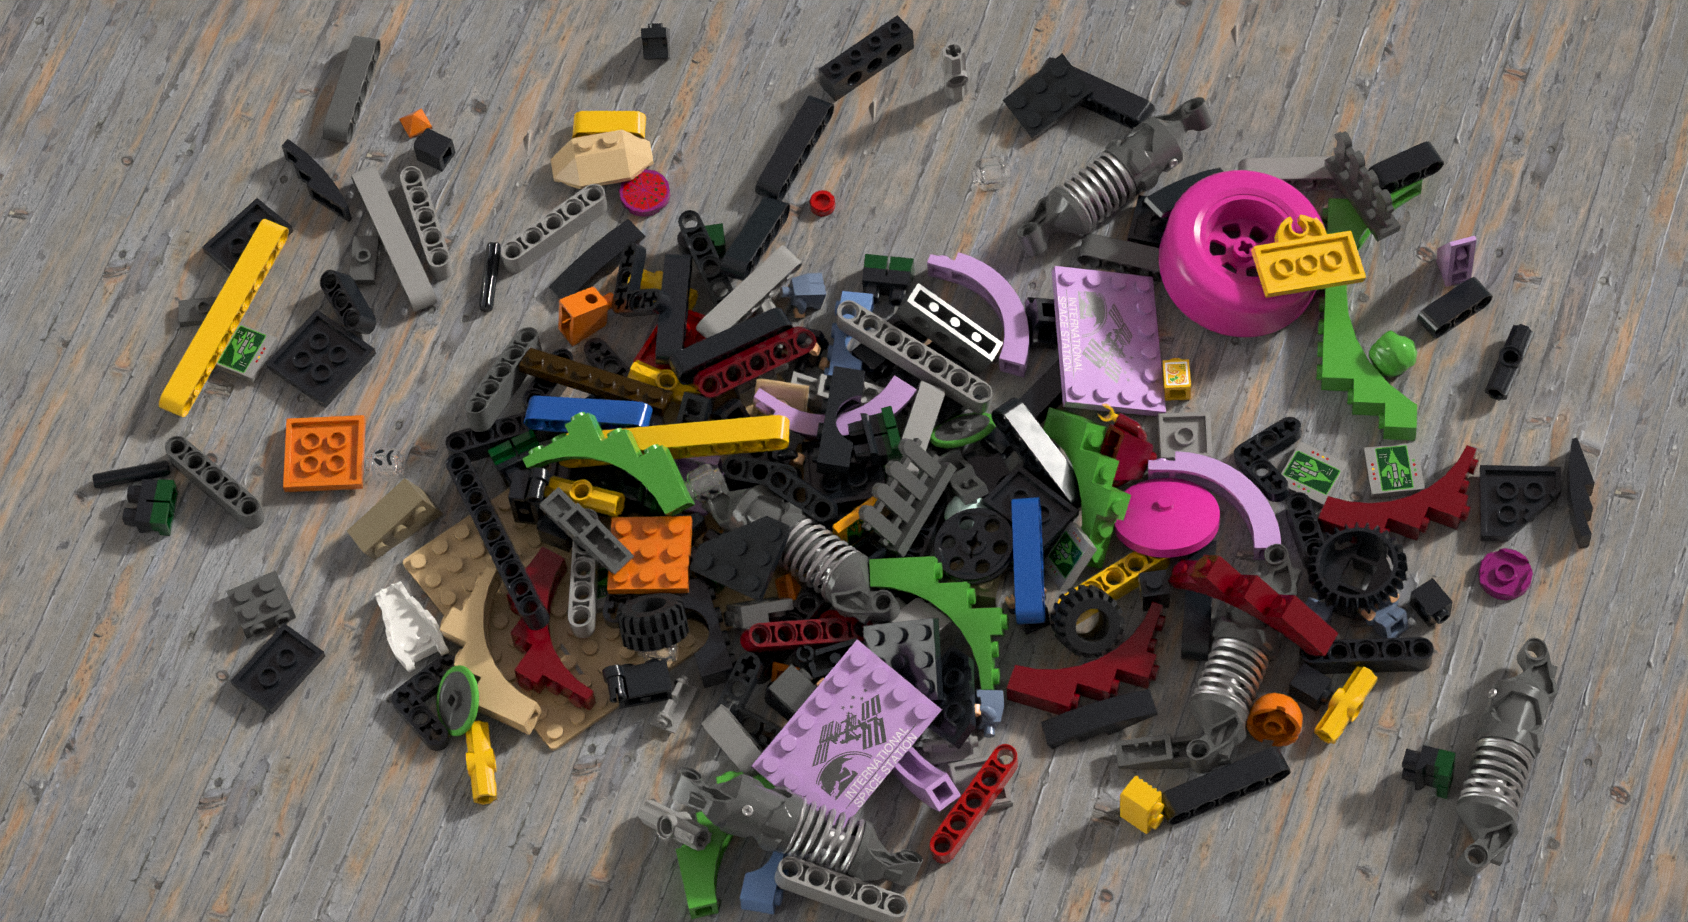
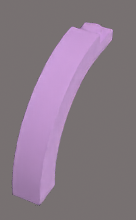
[927,252,1029,378]
[753,375,917,440]
[1148,451,1281,561]
[891,746,961,811]

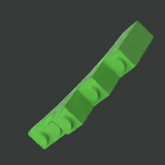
[1043,407,1131,569]
[523,412,695,516]
[869,556,1009,690]
[676,771,775,919]

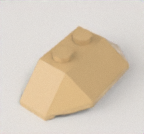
[551,130,654,189]

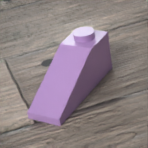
[1436,236,1476,287]

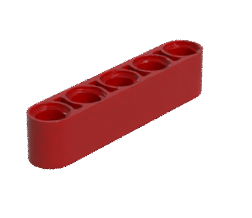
[930,744,1018,864]

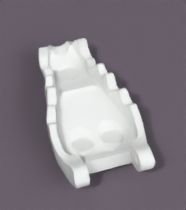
[375,581,449,673]

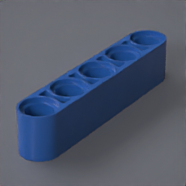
[524,396,652,432]
[1012,497,1045,625]

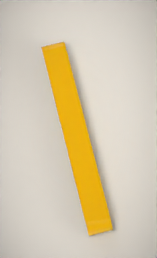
[159,219,289,417]
[559,415,790,468]

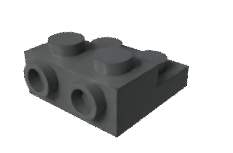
[226,570,296,639]
[724,596,794,631]

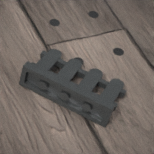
[1324,131,1400,242]
[858,438,957,557]

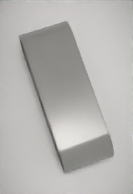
[701,704,764,777]

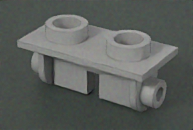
[651,675,698,734]
[922,733,979,765]

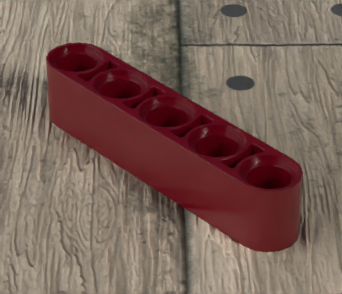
[693,326,816,398]
[740,617,873,653]

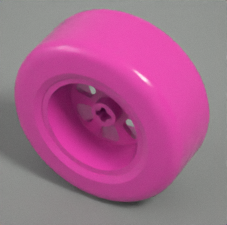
[1159,170,1324,337]

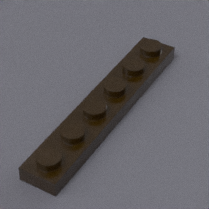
[519,348,673,416]

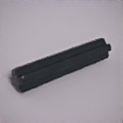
[479,242,501,312]
[92,460,170,489]

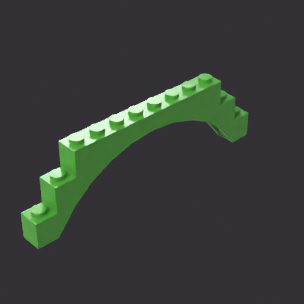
[1316,179,1423,441]

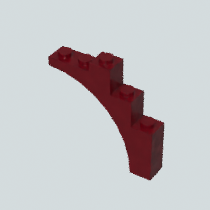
[1318,445,1479,544]
[506,546,596,711]
[1168,555,1338,656]
[1006,602,1166,715]

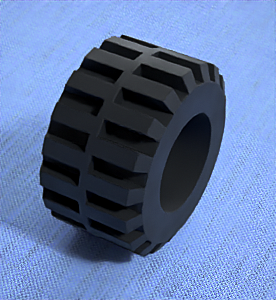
[1050,584,1125,658]
[616,593,689,652]

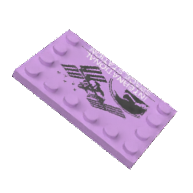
[1052,266,1166,416]
[751,640,942,830]

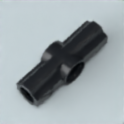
[1485,324,1534,401]

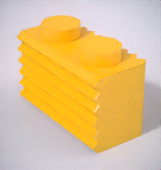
[1120,776,1164,834]

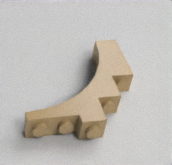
[439,565,542,735]

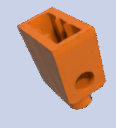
[558,287,614,346]

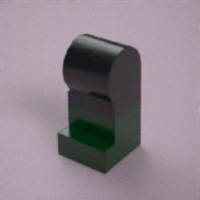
[677,223,726,258]

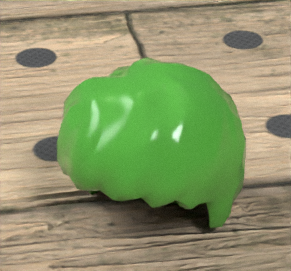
[1368,330,1417,377]

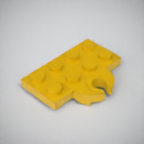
[1251,215,1366,298]

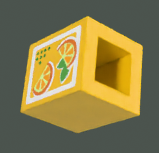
[1162,358,1191,401]

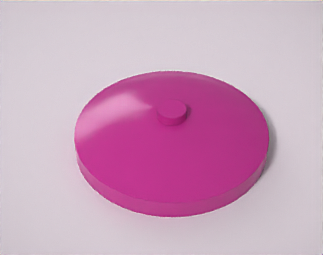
[1114,478,1220,558]

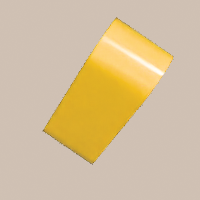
[572,111,646,139]

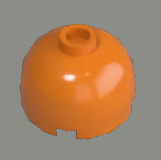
[1246,693,1303,747]

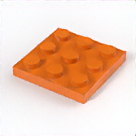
[283,415,366,492]
[607,516,692,594]

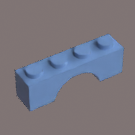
[824,291,874,375]
[740,851,789,915]

